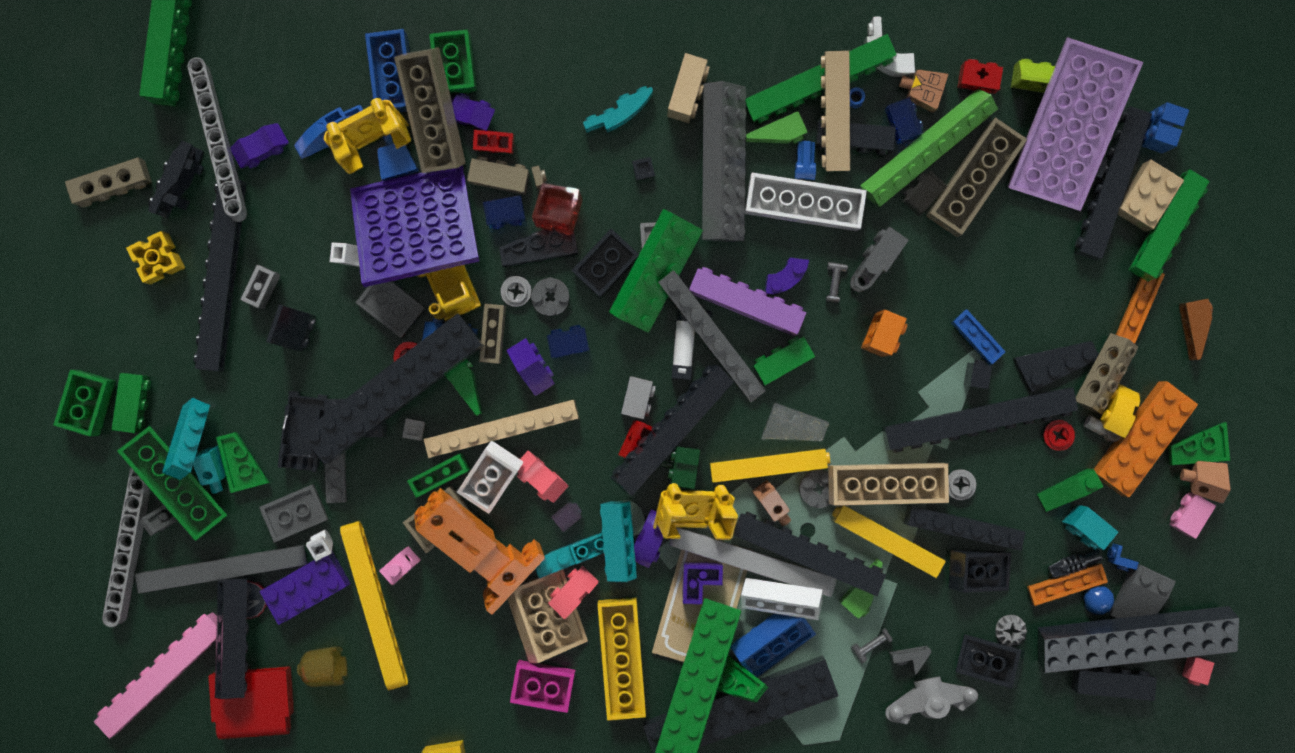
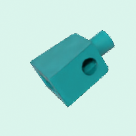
[193,446,226,493]

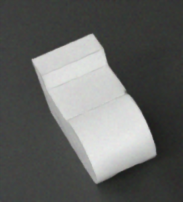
[306,530,333,561]

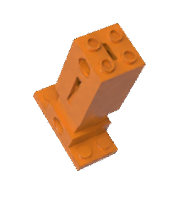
[414,488,545,615]

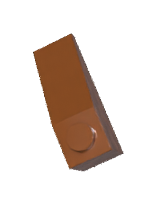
[1179,299,1213,360]

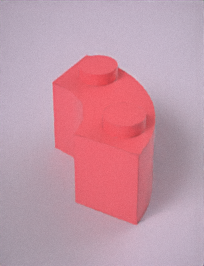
[516,451,569,503]
[548,565,599,620]

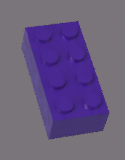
[259,551,351,625]

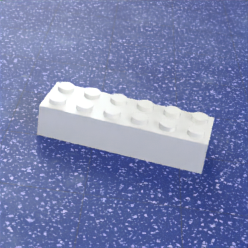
[745,173,867,231]

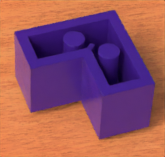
[506,338,555,396]
[682,562,723,604]

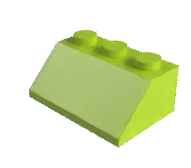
[1011,59,1055,93]

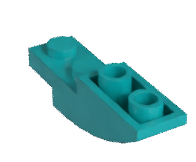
[583,86,653,133]
[535,533,604,579]

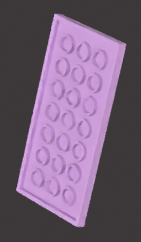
[1007,37,1143,211]

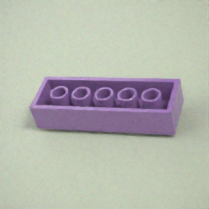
[689,267,806,336]

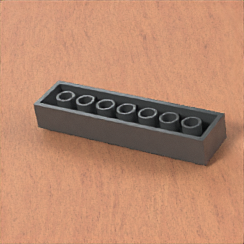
[702,81,746,242]

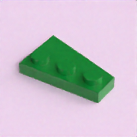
[1168,422,1230,465]
[216,432,270,493]
[718,656,769,703]

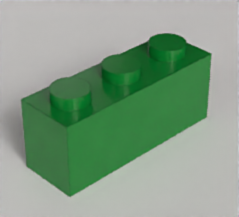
[753,336,815,385]
[112,373,151,433]
[407,453,470,498]

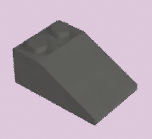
[1109,564,1176,618]

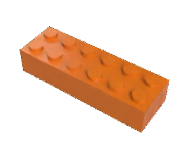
[1094,381,1198,497]

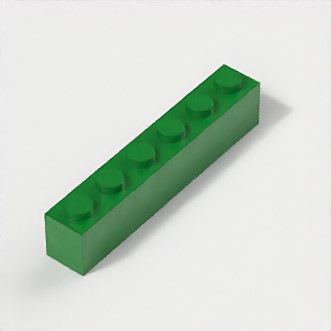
[1128,169,1209,282]

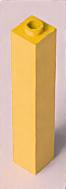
[710,449,830,482]
[832,505,946,578]

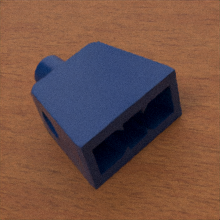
[377,134,419,181]

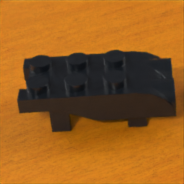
[148,141,204,219]
[278,391,329,472]

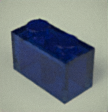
[885,97,924,145]
[483,196,526,229]
[547,325,590,358]

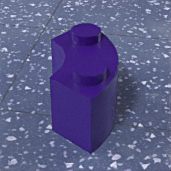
[451,93,495,131]
[230,123,289,168]
[764,258,809,295]
[634,509,664,568]

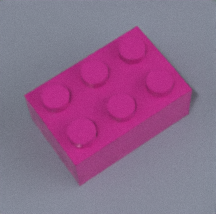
[510,660,575,713]

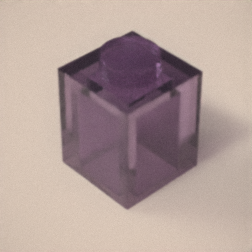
[551,501,582,532]

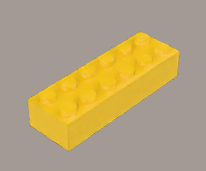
[598,597,646,720]

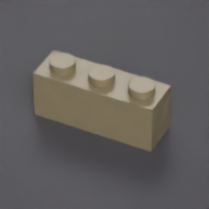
[467,157,530,195]
[480,304,506,364]

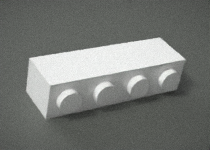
[741,578,823,620]

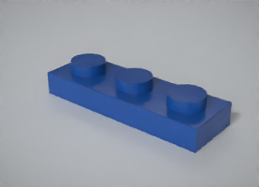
[951,309,1005,365]

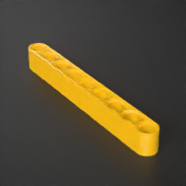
[340,521,408,691]

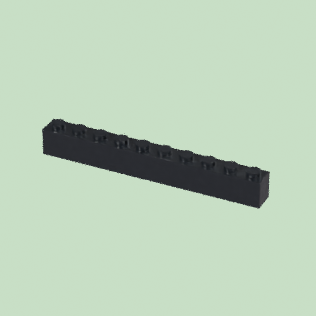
[193,180,247,372]
[882,388,1078,453]

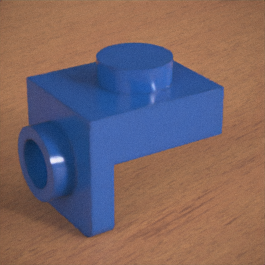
[1107,543,1139,571]

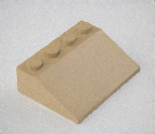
[507,569,588,663]

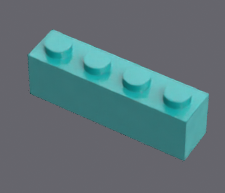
[162,398,210,480]
[600,501,637,582]

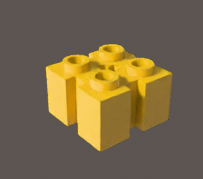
[126,231,185,284]

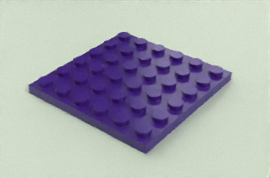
[350,165,480,287]

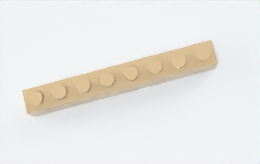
[424,400,579,458]

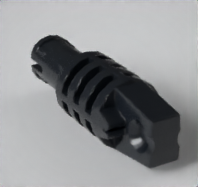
[1047,549,1102,578]

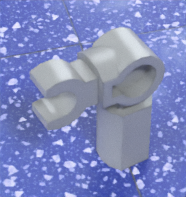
[1083,415,1121,442]

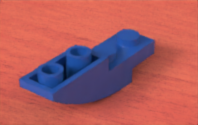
[294,105,363,159]

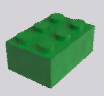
[429,29,477,95]
[53,370,116,436]

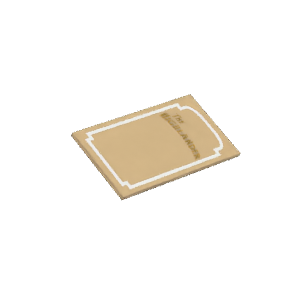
[652,546,753,662]

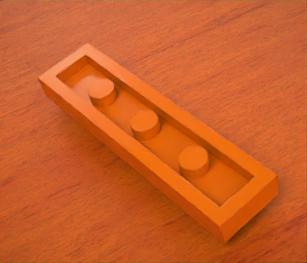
[1116,273,1165,344]
[1027,563,1108,606]

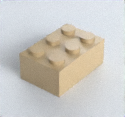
[667,53,710,123]
[1118,160,1184,232]

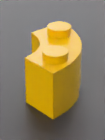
[1101,384,1140,438]

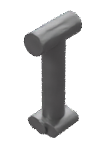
[826,262,848,303]
[851,628,893,663]

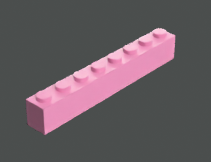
[94,613,217,739]

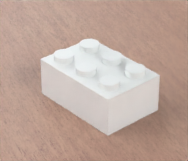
[457,441,524,514]

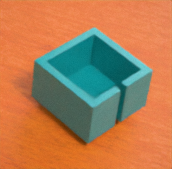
[1062,504,1118,550]

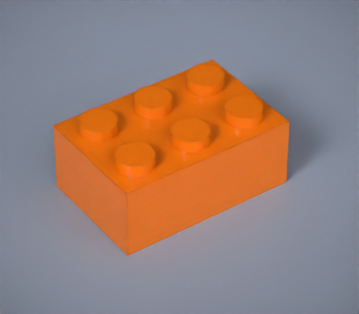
[861,310,907,357]

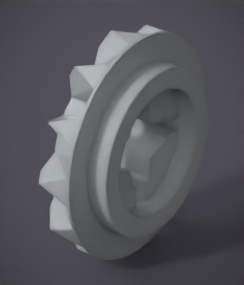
[501,276,531,307]
[948,469,976,500]
[995,615,1027,646]

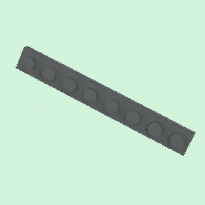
[658,270,766,402]

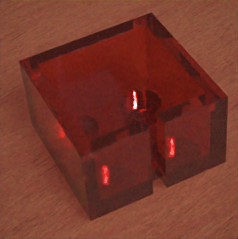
[532,183,583,234]

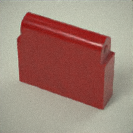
[208,666,294,739]

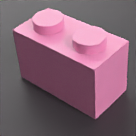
[1169,493,1216,539]

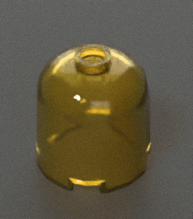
[297,646,347,687]

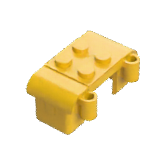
[324,98,411,174]
[417,265,481,322]
[653,483,738,540]

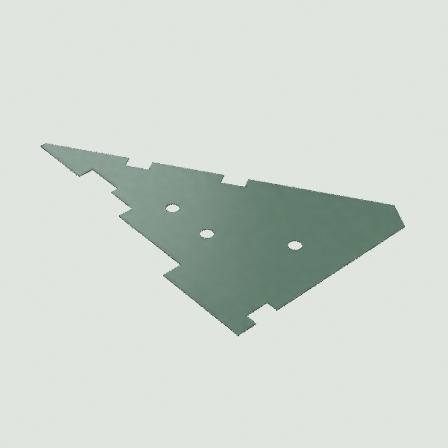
[658,349,981,745]

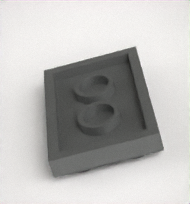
[356,281,426,338]
[259,484,329,542]

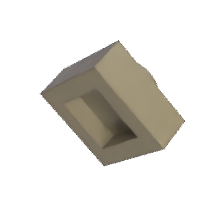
[532,166,547,189]

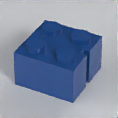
[1141,102,1189,153]

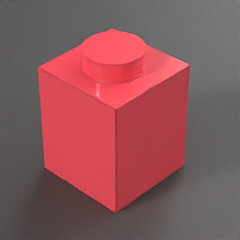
[1182,656,1214,686]

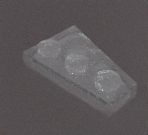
[761,402,829,441]

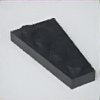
[499,216,578,268]
[1013,341,1099,392]

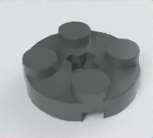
[531,277,570,316]
[799,469,830,508]

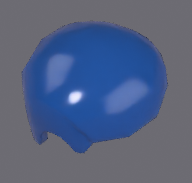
[1083,585,1114,615]

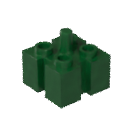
[658,446,700,489]

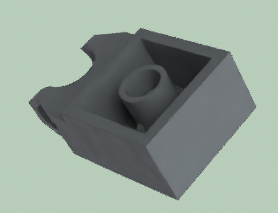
[850,227,909,293]

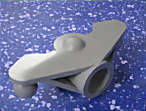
[885,676,978,724]

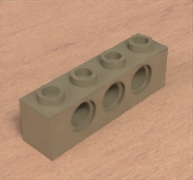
[65,158,152,207]
[1076,333,1138,415]

